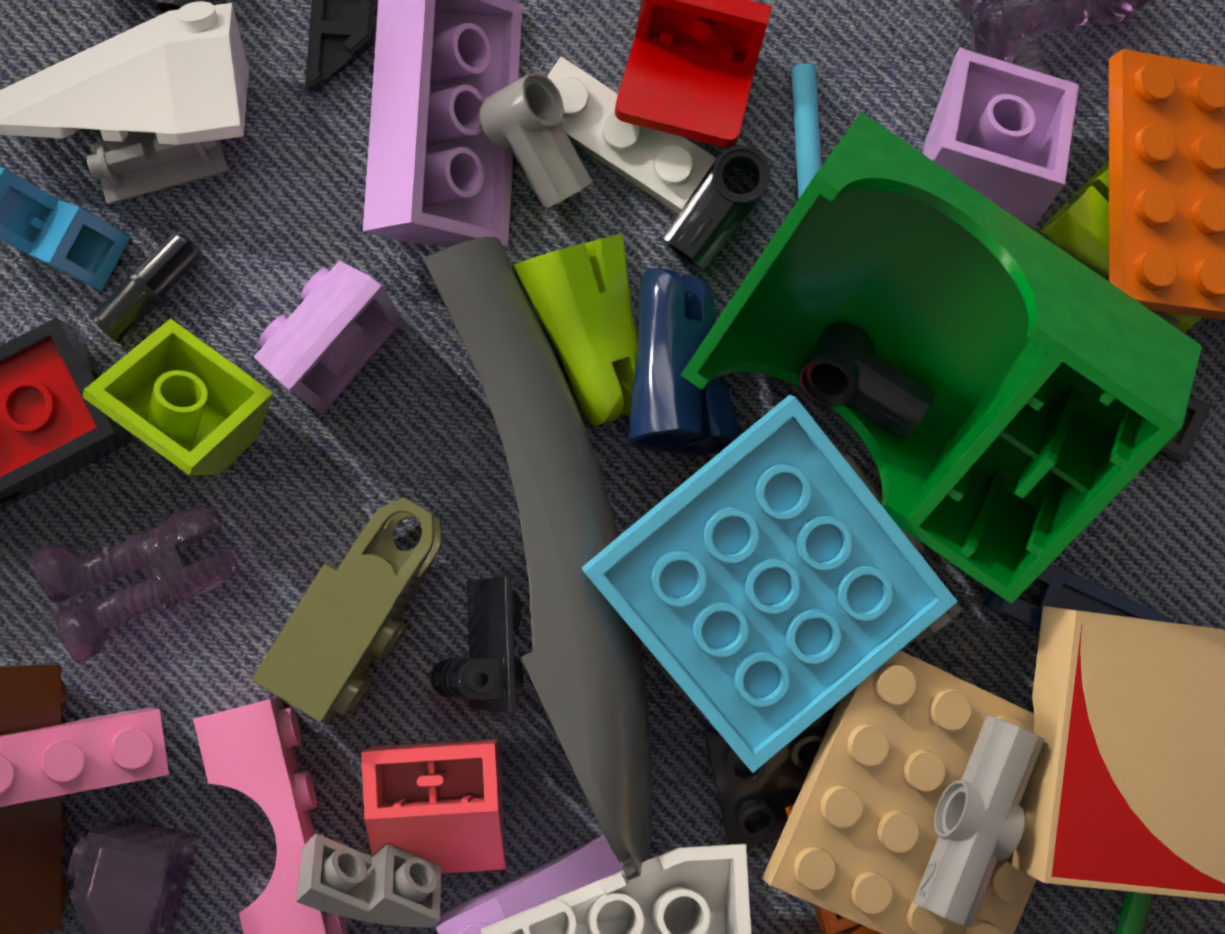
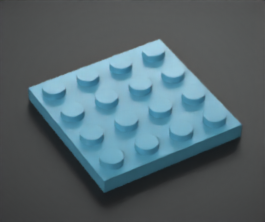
[582,395,958,773]

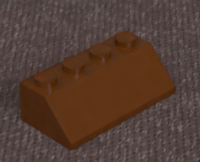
[0,664,67,934]

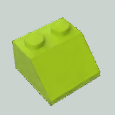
[83,318,273,476]

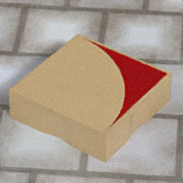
[1012,606,1225,901]

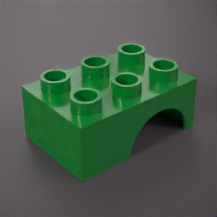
[680,112,1202,604]

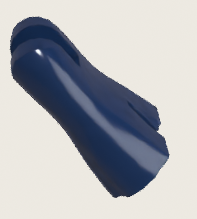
[627,268,741,456]

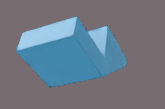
[0,167,131,292]

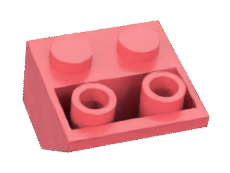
[361,738,506,874]

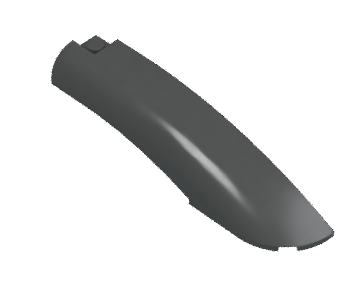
[423,237,652,880]

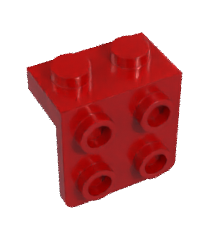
[614,0,772,148]

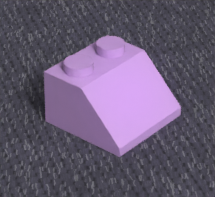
[923,48,1079,226]

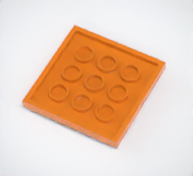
[1109,49,1225,320]

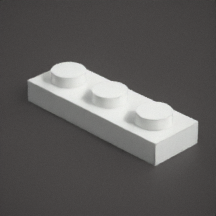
[547,57,717,214]

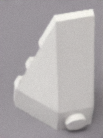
[0,1,249,145]
[481,844,751,934]

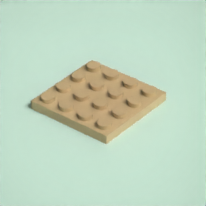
[762,650,1037,934]

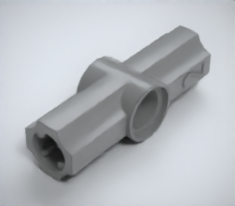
[913,715,1045,927]

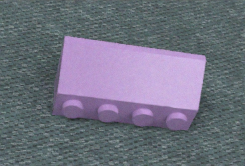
[363,0,523,247]

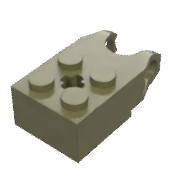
[251,497,442,723]

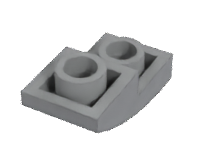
[296,833,442,928]

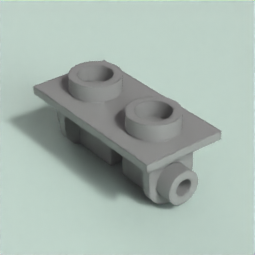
[87,132,229,205]

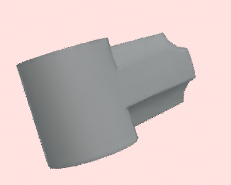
[479,72,593,208]

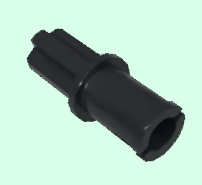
[88,231,202,344]

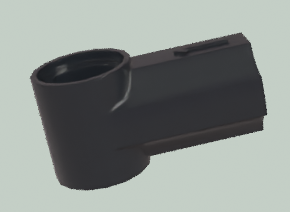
[661,146,770,272]
[799,322,936,440]

